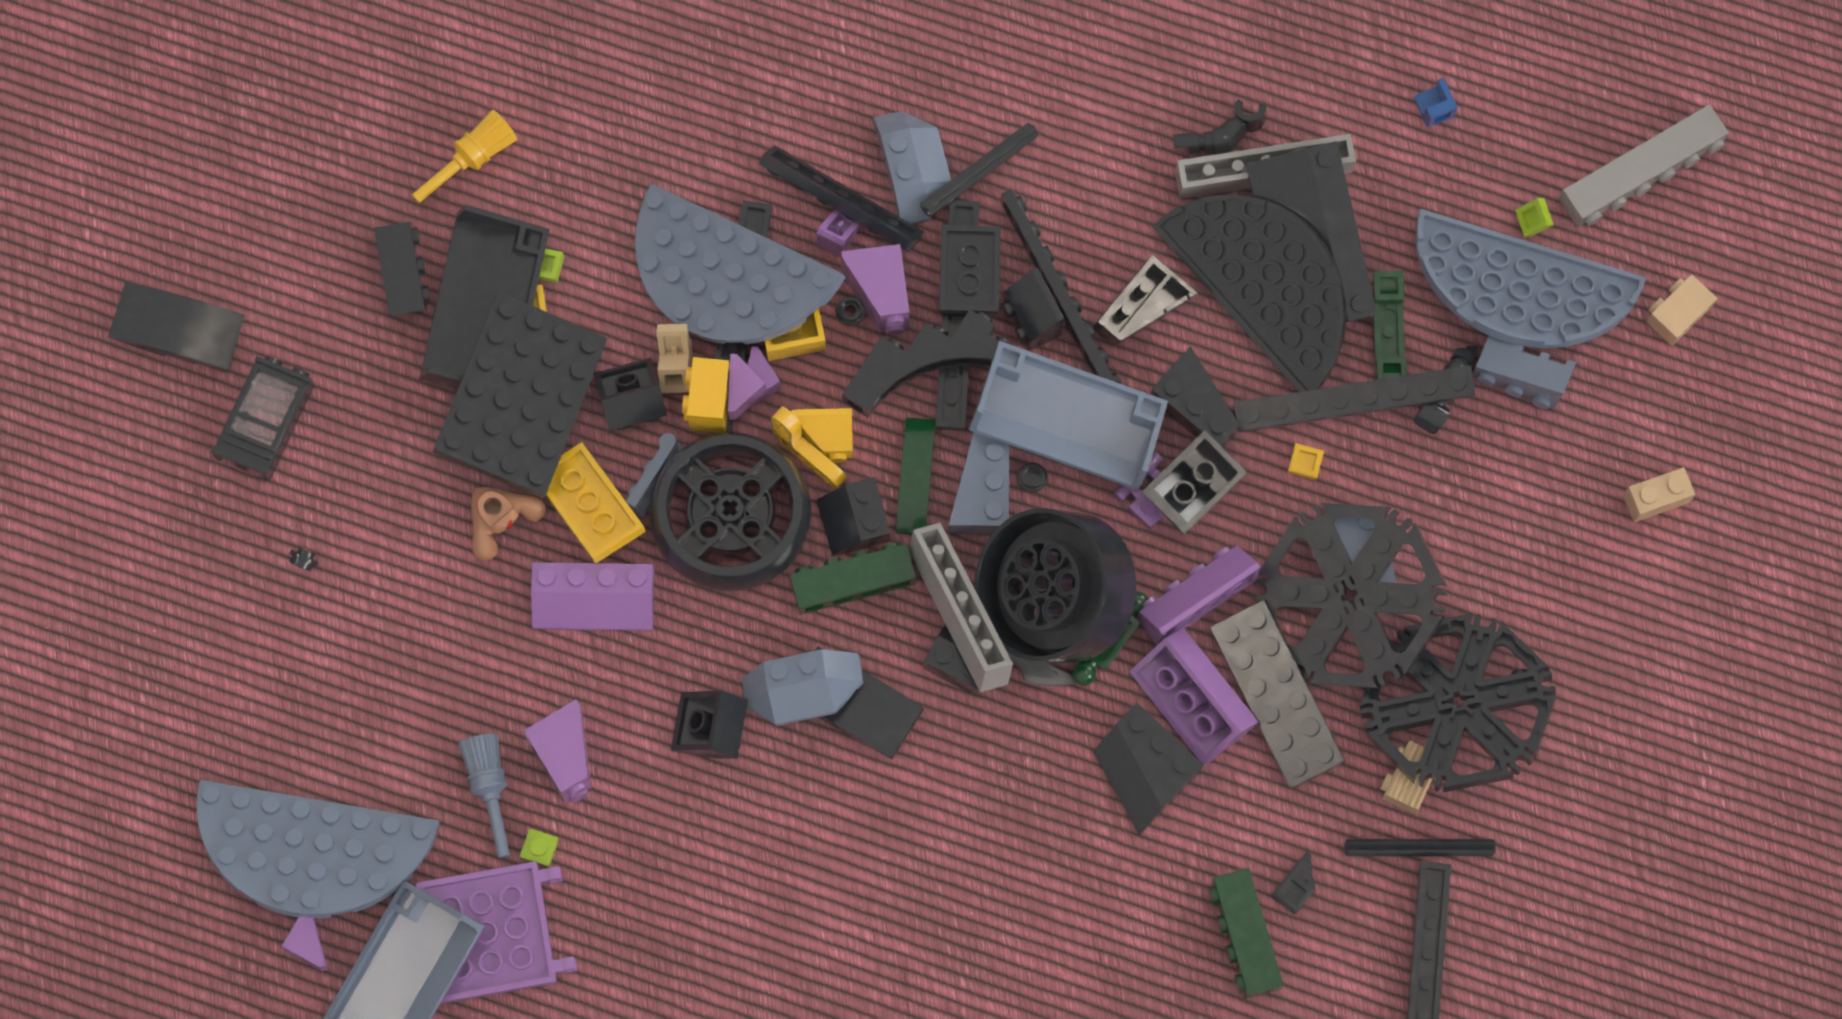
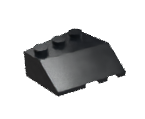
[1093,703,1204,836]

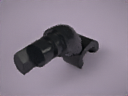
[1173,99,1267,155]
[1413,346,1478,434]

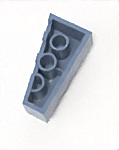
[948,432,1009,534]

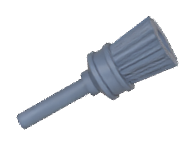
[458,733,510,858]

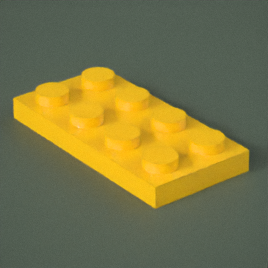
[546,442,646,564]

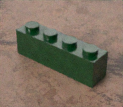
[790,542,916,615]
[1208,868,1284,999]

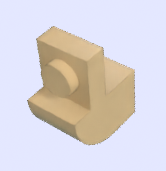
[656,324,693,393]

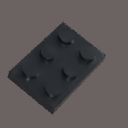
[939,225,1000,315]

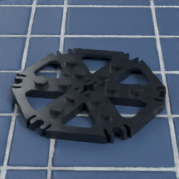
[1255,503,1448,688]
[1360,613,1556,793]

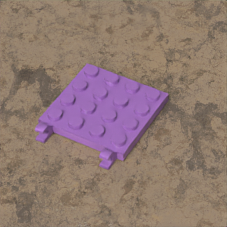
[416,861,578,1004]

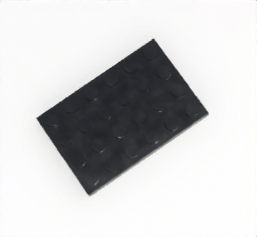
[432,291,607,499]

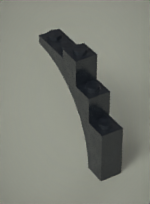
[842,310,1011,418]

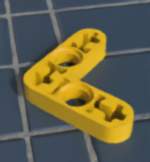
[771,406,847,489]

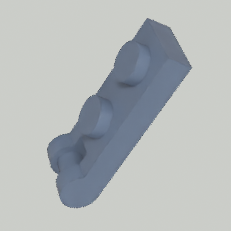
[626,433,683,518]

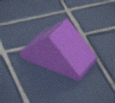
[816,209,861,257]
[748,346,781,409]
[728,354,767,420]
[282,917,328,971]

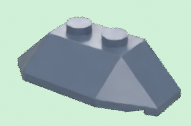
[874,111,951,225]
[742,649,864,726]

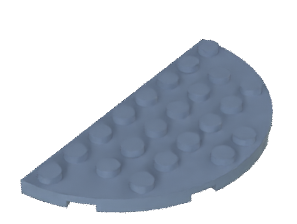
[635,184,846,344]
[1415,209,1647,348]
[197,780,440,918]

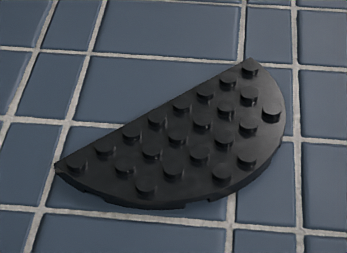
[1152,194,1346,392]

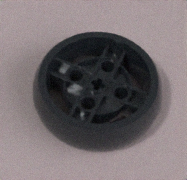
[649,432,812,592]

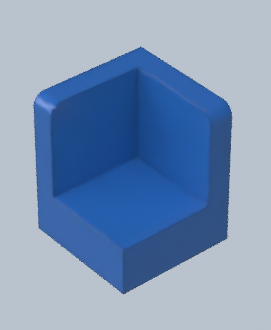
[1414,78,1458,128]

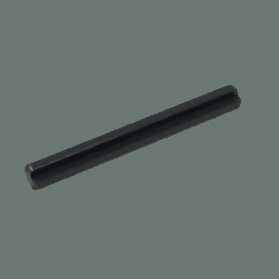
[920,123,1038,217]
[1344,839,1496,856]

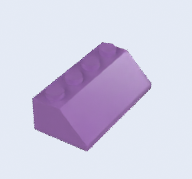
[1137,546,1261,645]
[531,562,655,631]
[1129,628,1258,766]

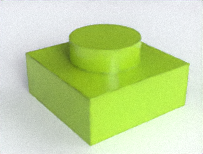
[1515,198,1554,237]
[539,249,565,283]
[520,828,559,868]

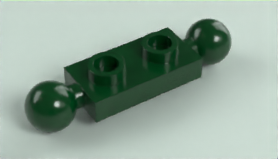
[1072,591,1148,686]

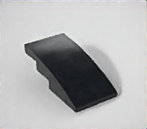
[108,281,245,372]
[815,646,924,759]

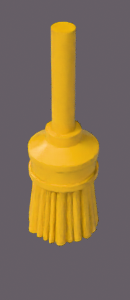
[412,110,518,203]

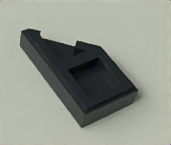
[1271,851,1315,915]

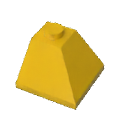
[792,408,853,463]

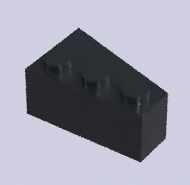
[374,222,430,316]
[1150,346,1239,448]

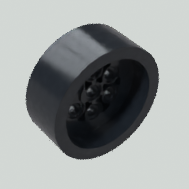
[974,508,1136,663]

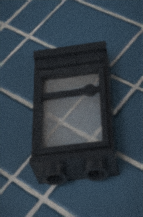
[211,356,314,481]

